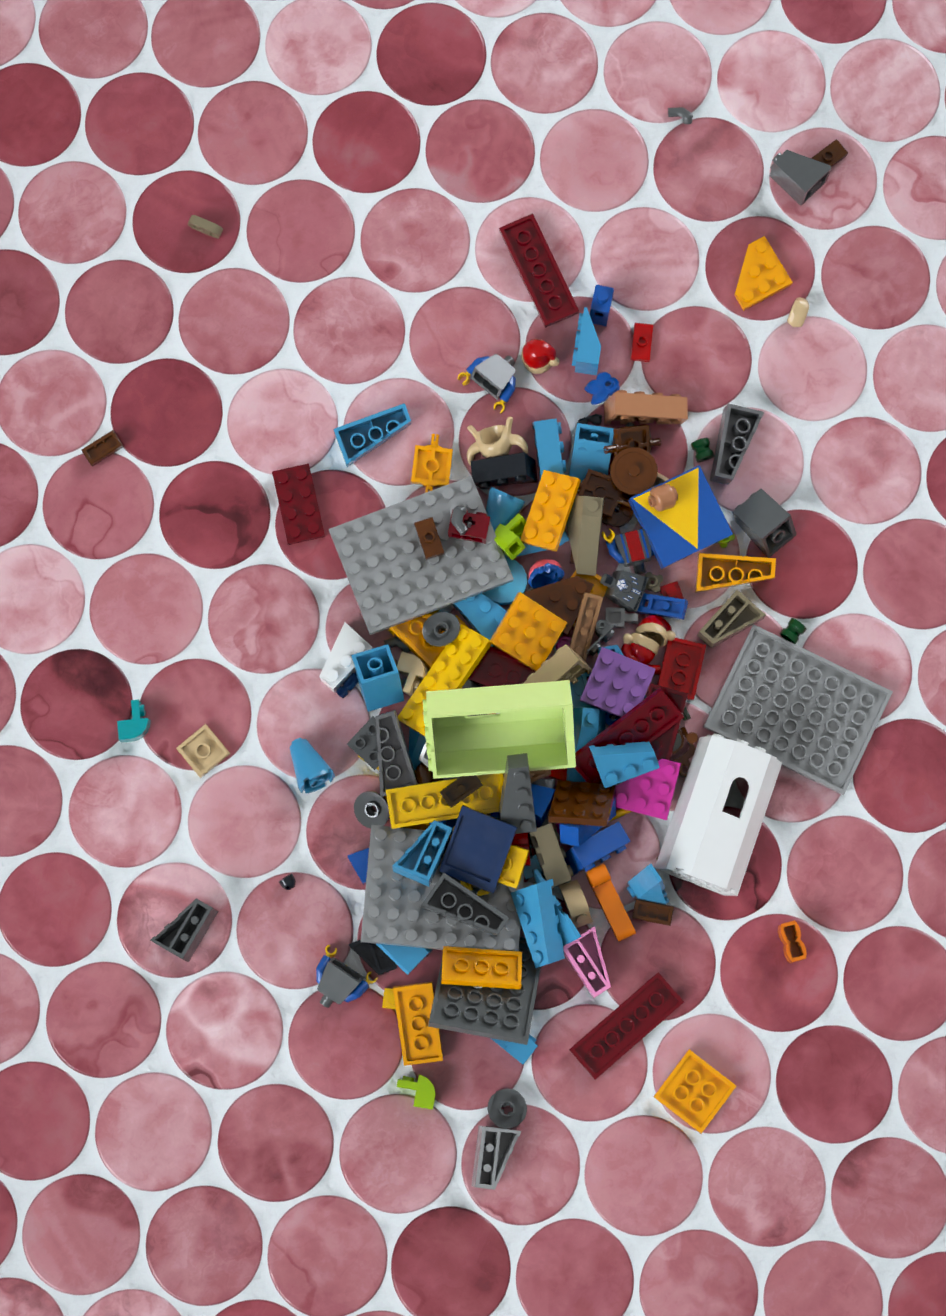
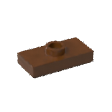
[811,139,848,167]
[81,430,124,467]
[414,517,444,560]
[632,899,674,926]

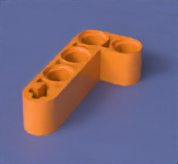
[585,863,636,942]

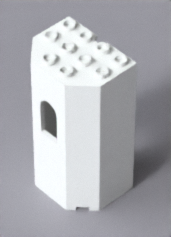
[655,733,782,896]

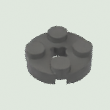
[487,1088,527,1129]

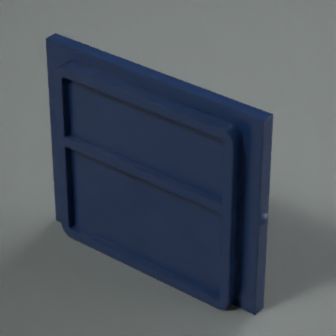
[439,805,518,893]

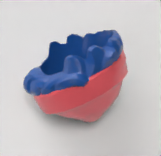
[528,559,565,589]

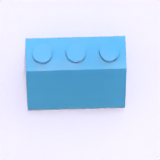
[376,944,434,975]

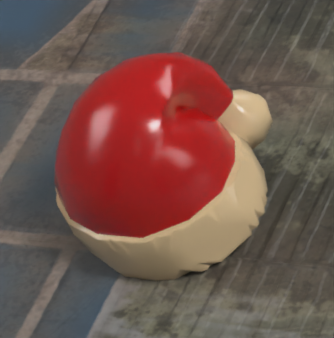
[521,339,559,374]
[635,615,676,648]
[621,633,659,665]

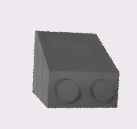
[769,150,832,206]
[732,489,797,558]

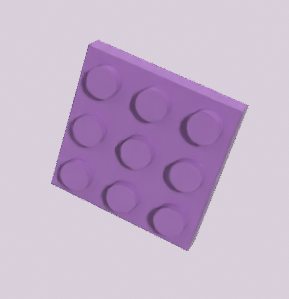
[580,647,656,718]

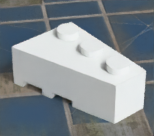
[319,622,373,693]

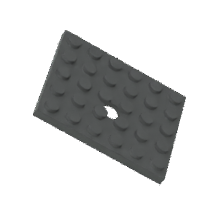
[428,937,541,1045]

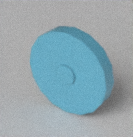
[483,558,527,605]

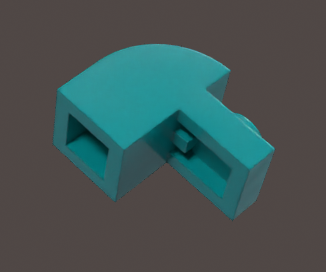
[117,700,151,743]

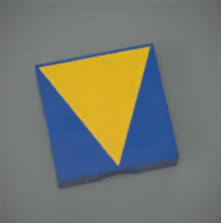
[628,465,733,569]

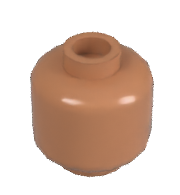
[648,484,678,511]

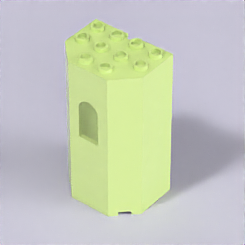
[423,680,576,779]

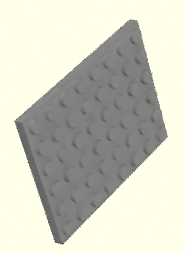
[329,476,514,635]
[704,624,893,795]
[361,825,525,951]

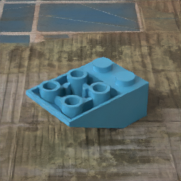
[572,307,601,375]
[569,423,614,483]

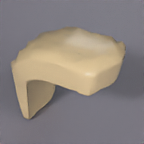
[787,297,809,327]

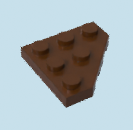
[524,576,594,636]

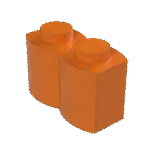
[778,920,807,963]

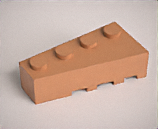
[604,390,688,424]

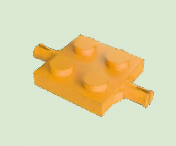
[411,434,453,493]

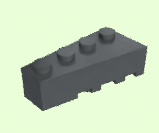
[497,753,537,834]
[421,873,509,936]

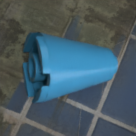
[486,487,525,532]
[289,738,335,793]

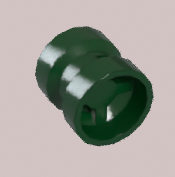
[691,438,715,463]
[780,618,807,644]

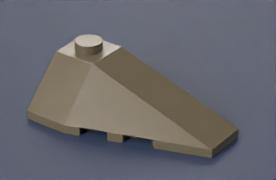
[566,496,604,576]

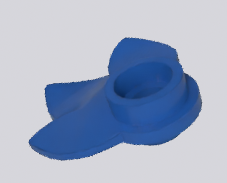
[584,372,620,405]

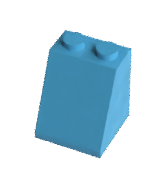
[351,644,405,712]

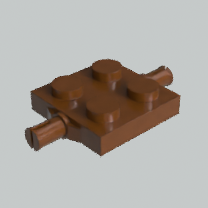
[603,424,661,457]
[578,469,630,518]

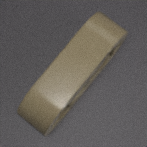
[188,215,223,239]

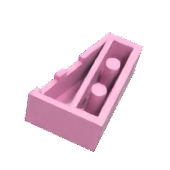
[563,926,611,999]

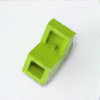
[494,513,526,560]
[397,1075,436,1110]

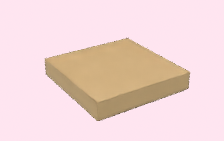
[176,724,230,778]

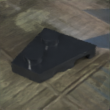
[349,940,398,975]

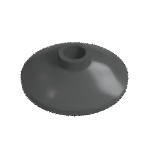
[422,612,460,647]
[354,791,389,829]

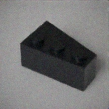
[470,452,538,489]

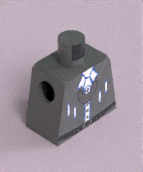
[600,571,649,612]

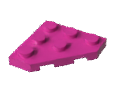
[615,758,681,820]

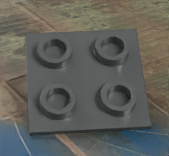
[586,619,616,657]
[347,716,379,770]

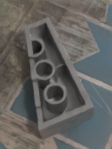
[710,403,764,485]
[375,710,418,797]

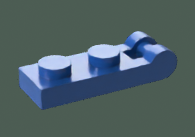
[635,593,688,620]

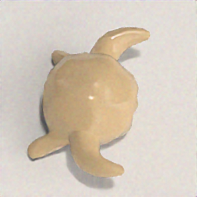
[467,416,528,466]

